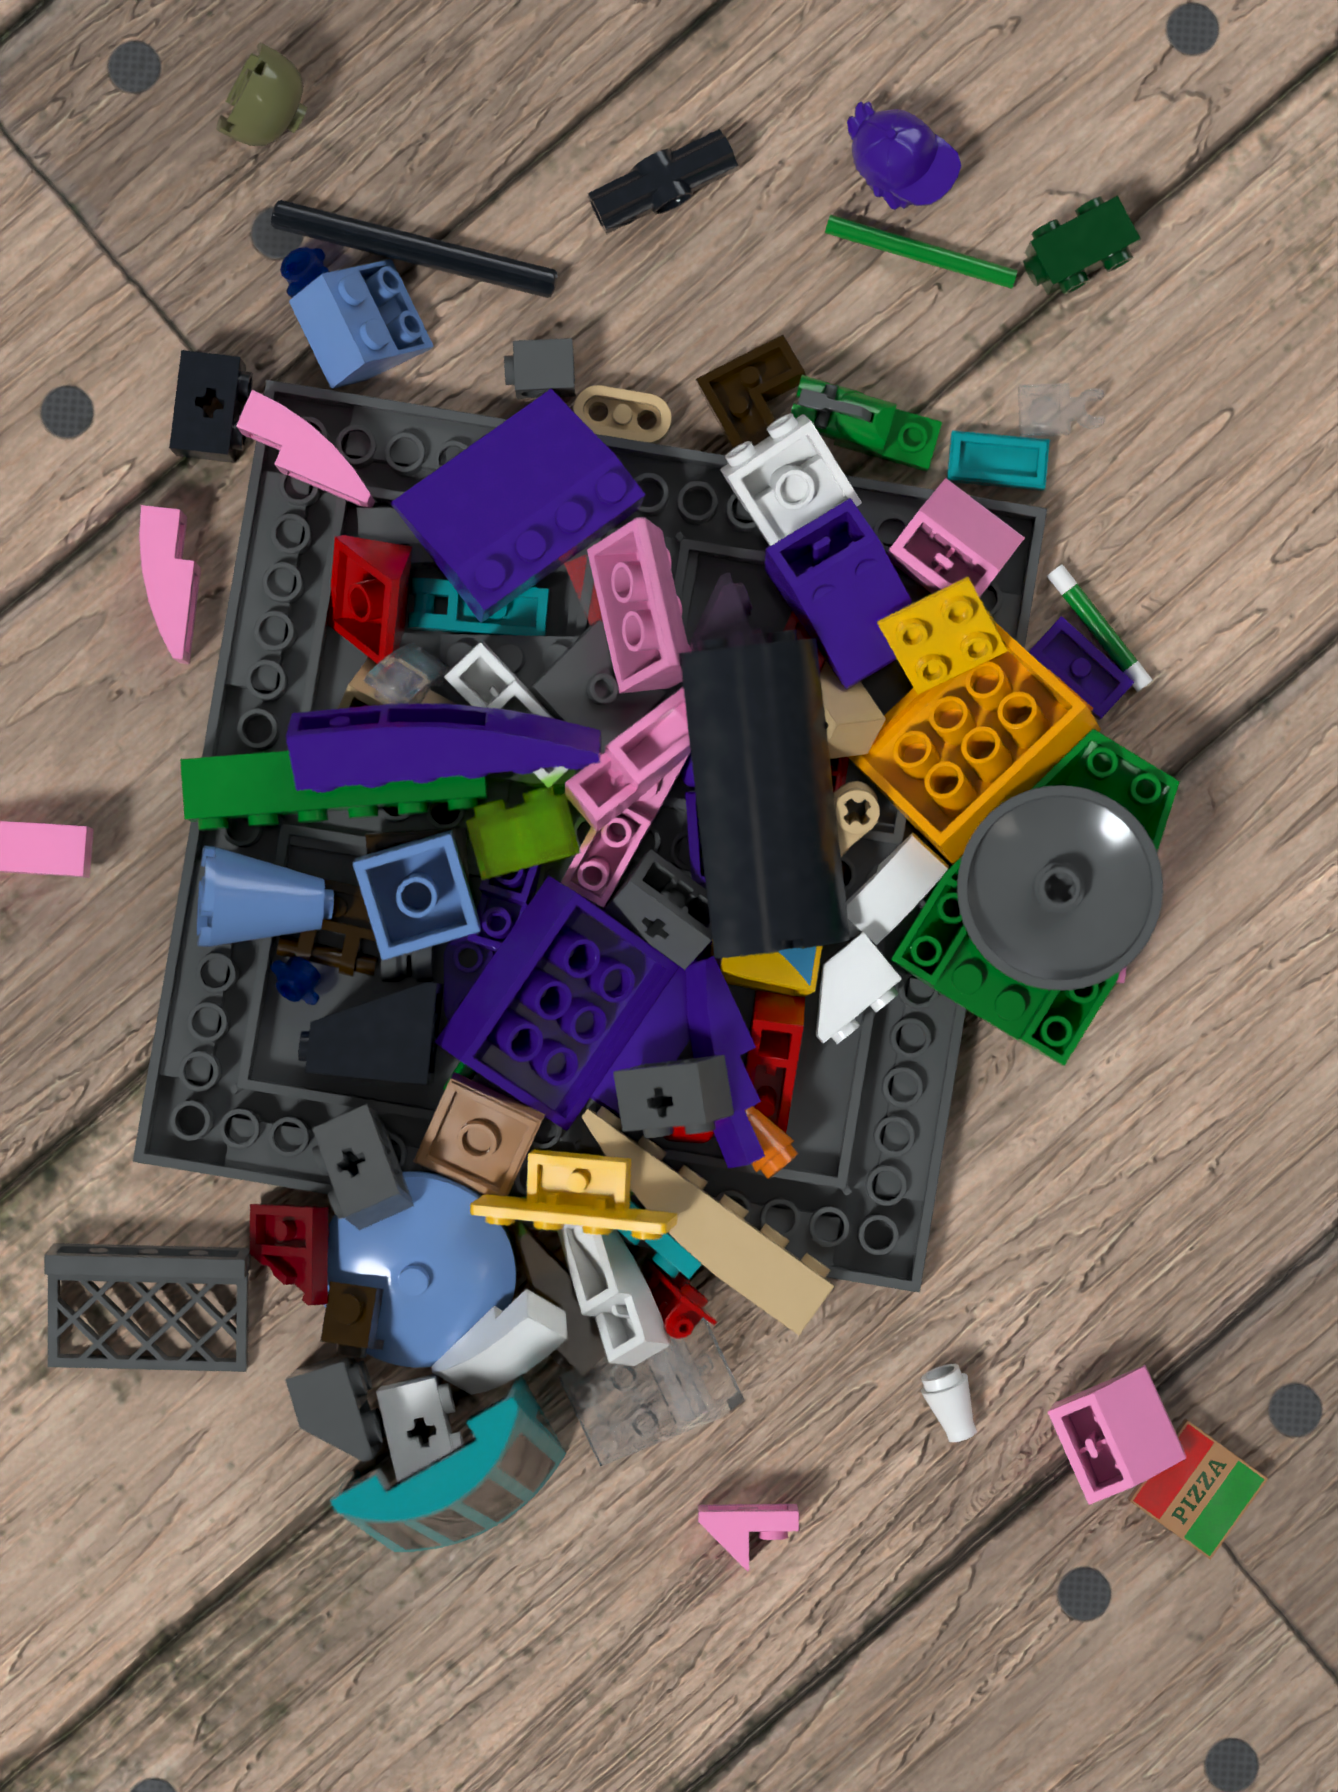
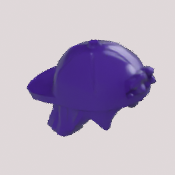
[847,102,961,210]

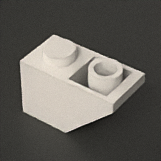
[815,932,902,1044]

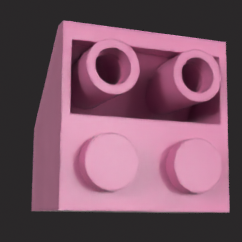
[887,478,1025,597]
[1048,1365,1187,1505]

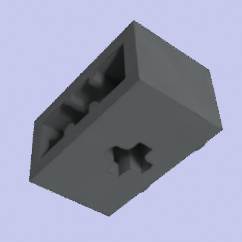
[604,849,712,970]
[613,1055,734,1138]
[312,1104,414,1230]

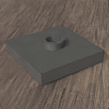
[528,620,666,755]

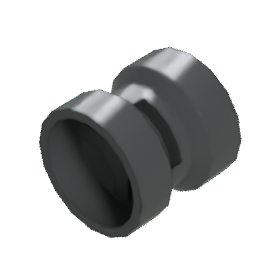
[381,945,435,983]

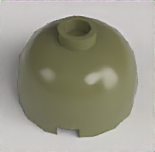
[216,42,307,146]

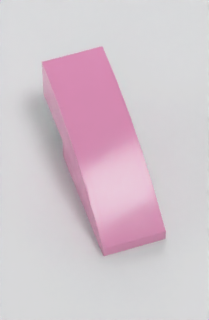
[236,390,375,508]
[139,505,201,664]
[565,688,691,832]
[0,821,93,878]

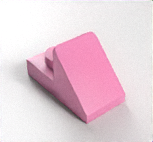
[698,1504,799,1571]

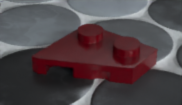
[249,1203,329,1306]

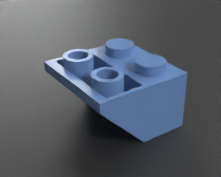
[289,259,434,389]

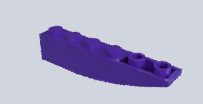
[286,704,602,793]

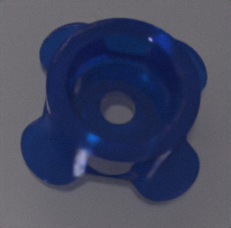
[280,247,330,298]
[271,956,321,1005]

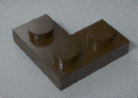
[696,335,806,449]

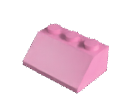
[587,518,692,694]

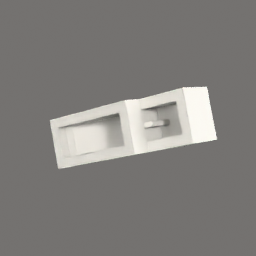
[444,640,569,788]
[557,1224,671,1366]
[432,1289,567,1395]

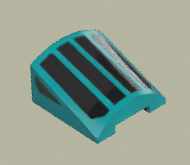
[330,1375,566,1552]

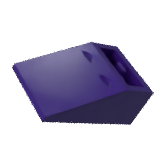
[765,498,913,690]

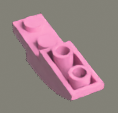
[561,752,691,908]

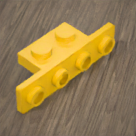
[470,1149,678,1240]

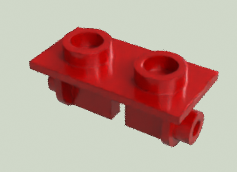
[645,1258,717,1339]

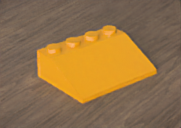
[848,621,1101,865]

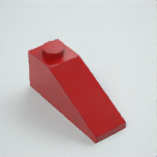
[745,991,805,1133]

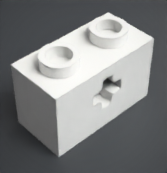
[376,1374,465,1485]

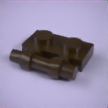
[277,878,378,977]

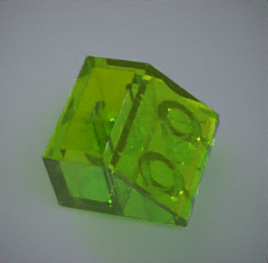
[466,786,581,880]

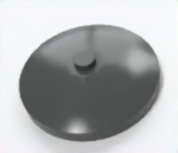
[957,786,1163,990]

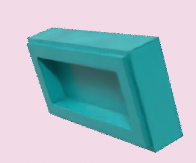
[946,431,1050,491]

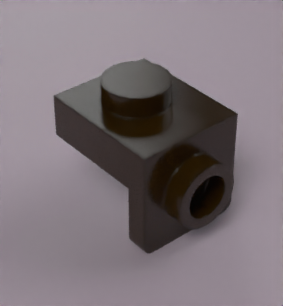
[321,1281,384,1358]

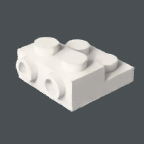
[720,413,862,546]

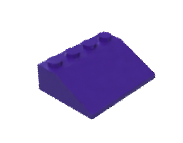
[391,389,645,623]
[435,876,679,1131]

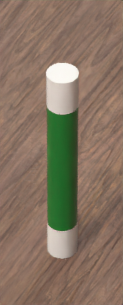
[1047,564,1153,692]

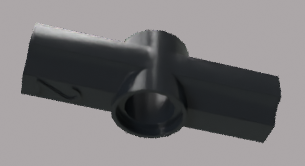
[588,129,738,234]

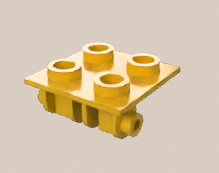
[877,577,1008,695]

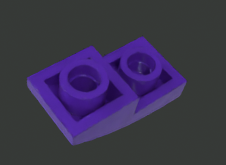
[467,842,543,952]

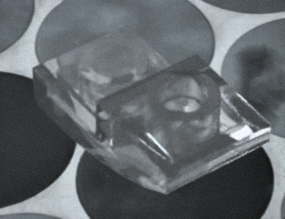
[364,643,451,704]

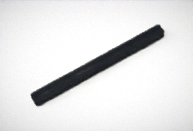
[271,200,558,298]

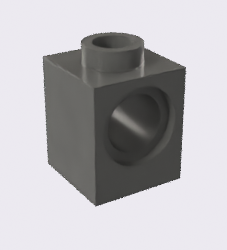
[504,338,576,399]

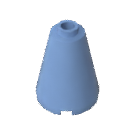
[197,846,334,947]

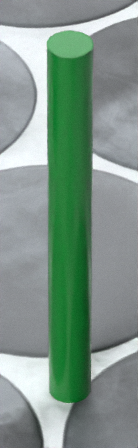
[825,214,1018,289]

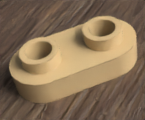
[574,385,671,444]

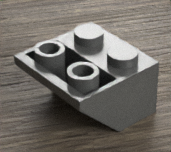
[285,1355,387,1462]

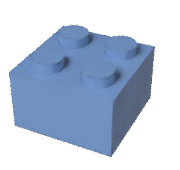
[353,830,481,960]

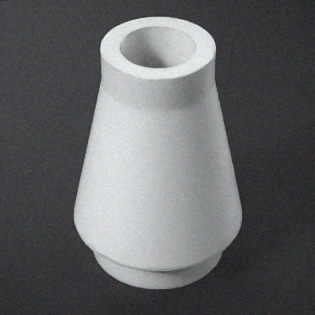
[921,1364,977,1442]

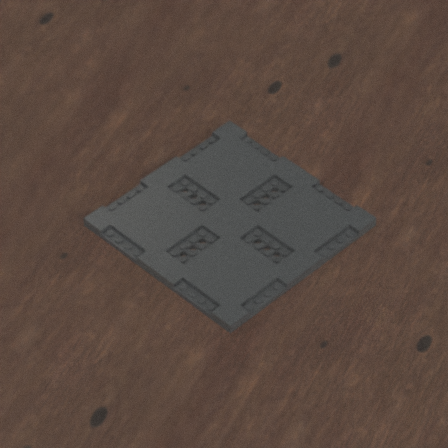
[133,380,1047,1293]

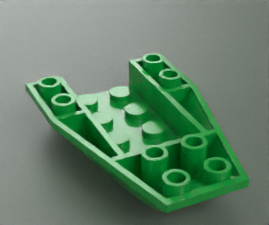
[891,729,1180,1066]

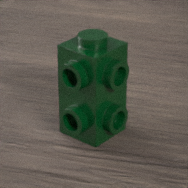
[1023,195,1141,295]

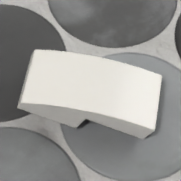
[846,833,949,945]

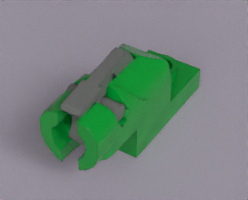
[791,375,942,472]

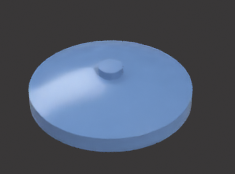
[324,1171,518,1368]

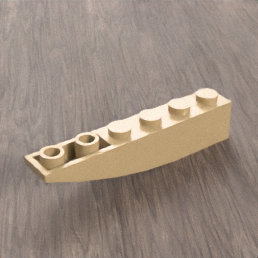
[582,1106,834,1335]

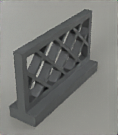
[44,1243,251,1372]

